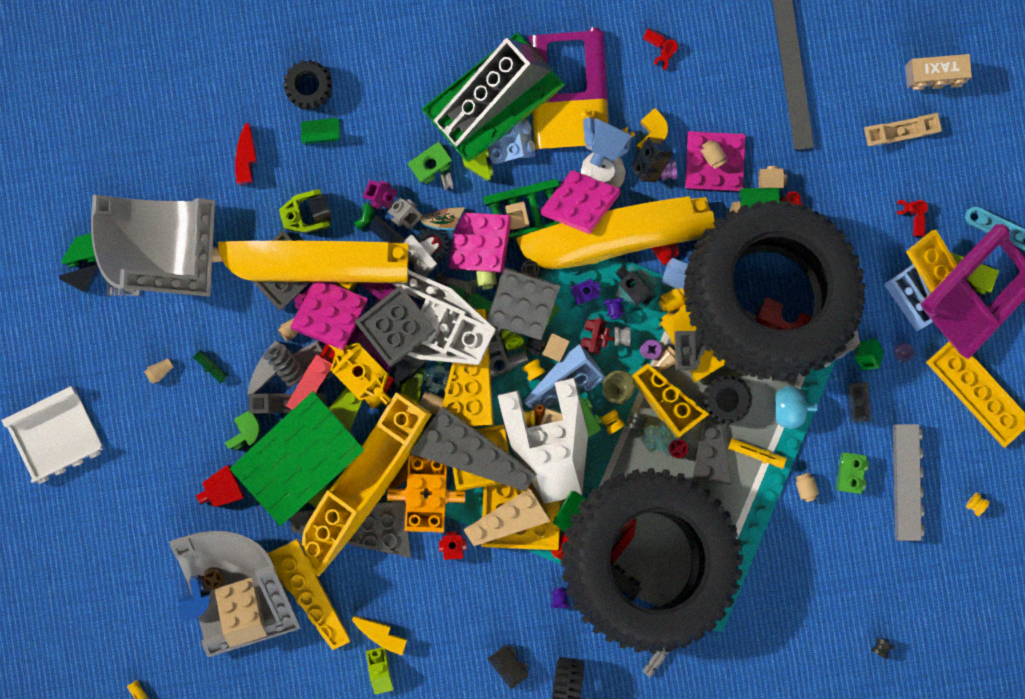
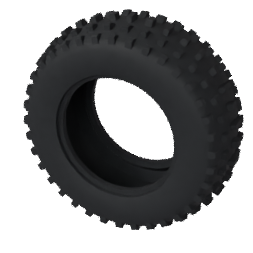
[684,200,866,381]
[561,468,743,654]

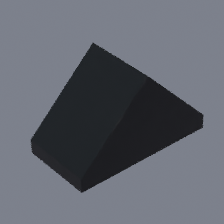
[59,265,100,293]
[395,355,428,389]

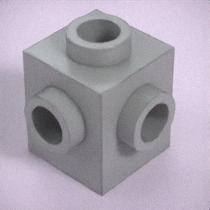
[388,197,423,230]

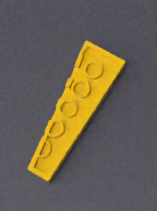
[267,539,350,650]

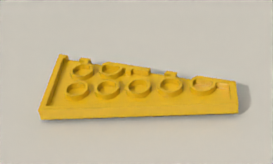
[440,309,493,427]

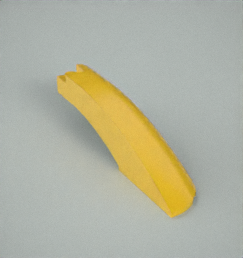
[516,196,715,269]
[218,241,409,283]
[302,392,432,576]

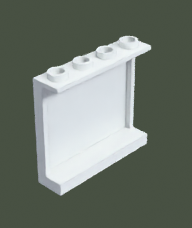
[2,386,105,484]

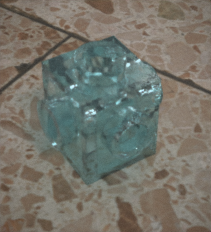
[422,364,450,393]
[639,420,675,453]

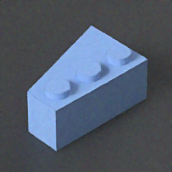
[884,264,933,331]

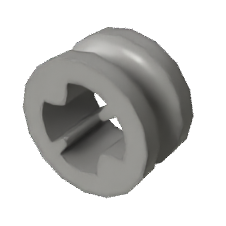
[440,172,454,191]

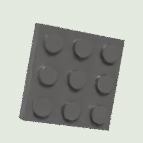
[252,230,311,311]
[486,267,560,340]
[355,285,436,367]

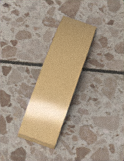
[864,113,942,146]

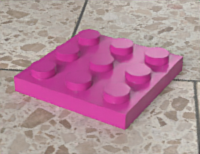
[685,131,745,192]
[541,170,621,234]
[449,213,512,273]
[290,282,368,350]

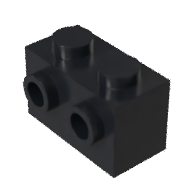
[631,137,674,183]

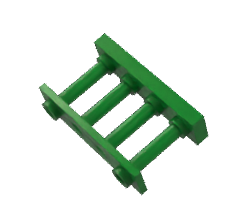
[483,179,560,243]

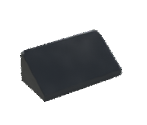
[369,216,406,243]

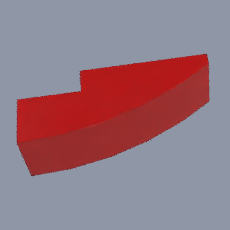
[235,123,258,186]

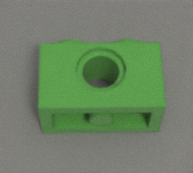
[407,141,452,184]

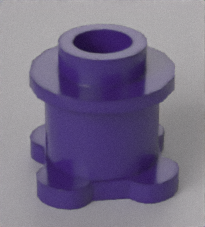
[604,298,626,320]
[550,587,570,608]

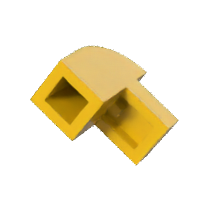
[636,108,668,151]

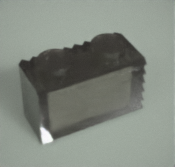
[845,382,871,423]
[487,643,530,689]

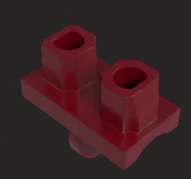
[581,318,614,355]

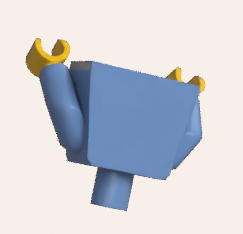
[580,108,635,167]

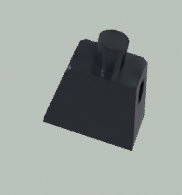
[615,266,658,308]

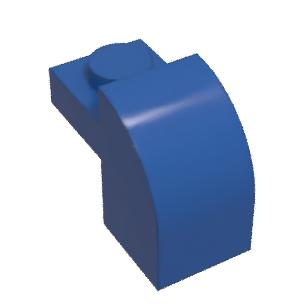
[178,575,211,621]

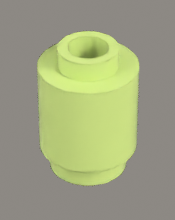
[476,271,497,290]

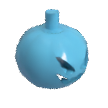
[776,386,817,429]

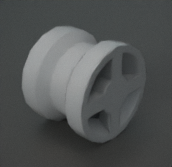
[614,327,630,346]

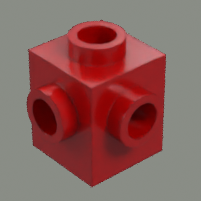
[439,531,466,560]

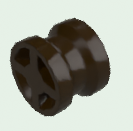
[203,567,223,589]

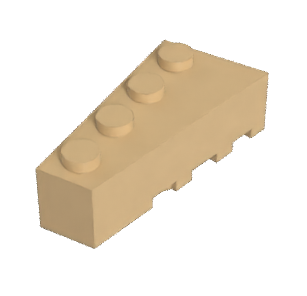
[464,488,551,546]

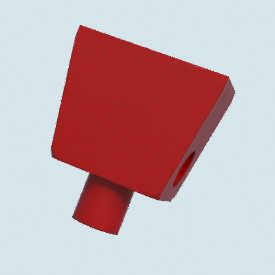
[196,465,246,507]

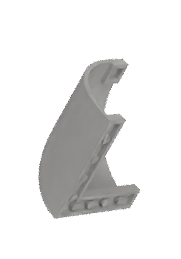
[91,195,215,296]
[170,531,301,657]

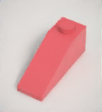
[286,354,332,410]

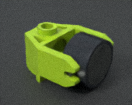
[279,189,332,234]

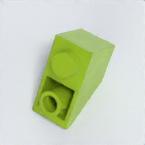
[462,148,494,182]
[366,647,394,695]

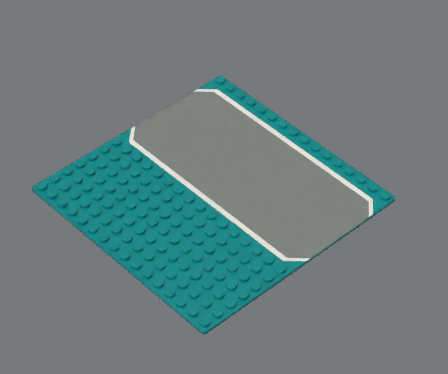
[445,256,836,632]

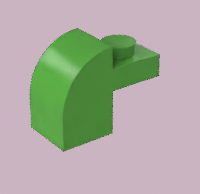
[225,411,261,451]

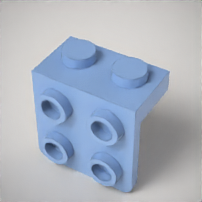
[489,119,535,164]

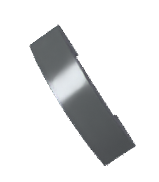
[249,393,326,413]

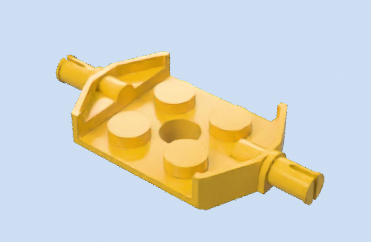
[329,343,392,405]

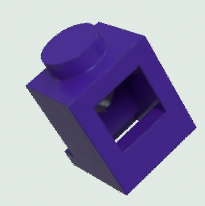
[570,278,601,306]

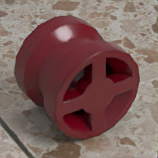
[668,439,688,458]

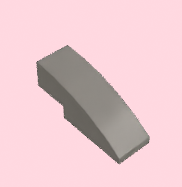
[247,340,280,395]

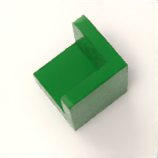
[855,338,884,371]

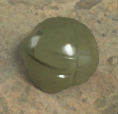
[602,371,635,405]

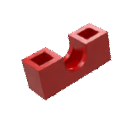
[755,297,812,330]

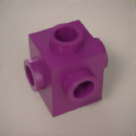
[362,180,397,210]

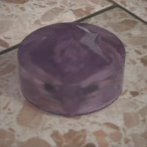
[894,342,915,362]

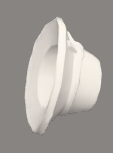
[581,153,626,188]

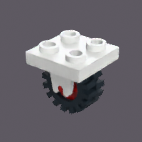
[404,228,449,277]

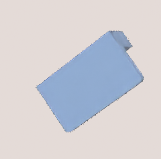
[661,258,688,291]

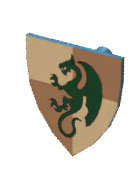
[419,208,465,239]

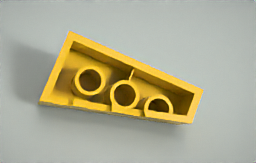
[631,364,709,438]

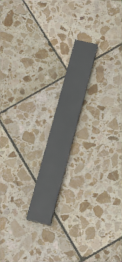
[772,0,814,151]

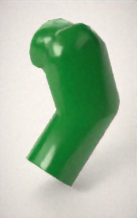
[354,203,375,230]

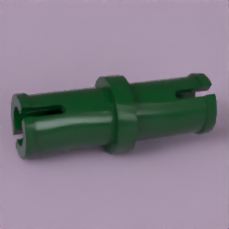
[192,349,229,384]

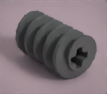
[264,344,305,387]

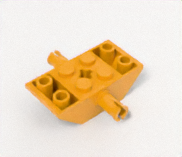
[387,455,465,533]

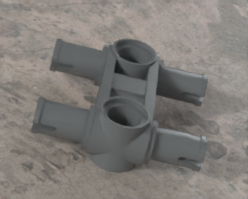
[489,324,530,377]

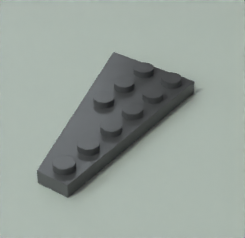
[410,406,537,491]
[290,501,411,558]

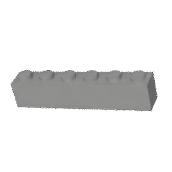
[893,424,924,541]

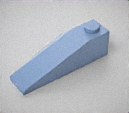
[524,344,606,410]

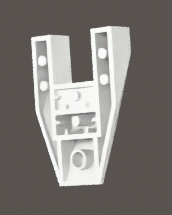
[392,270,496,365]
[498,378,588,504]

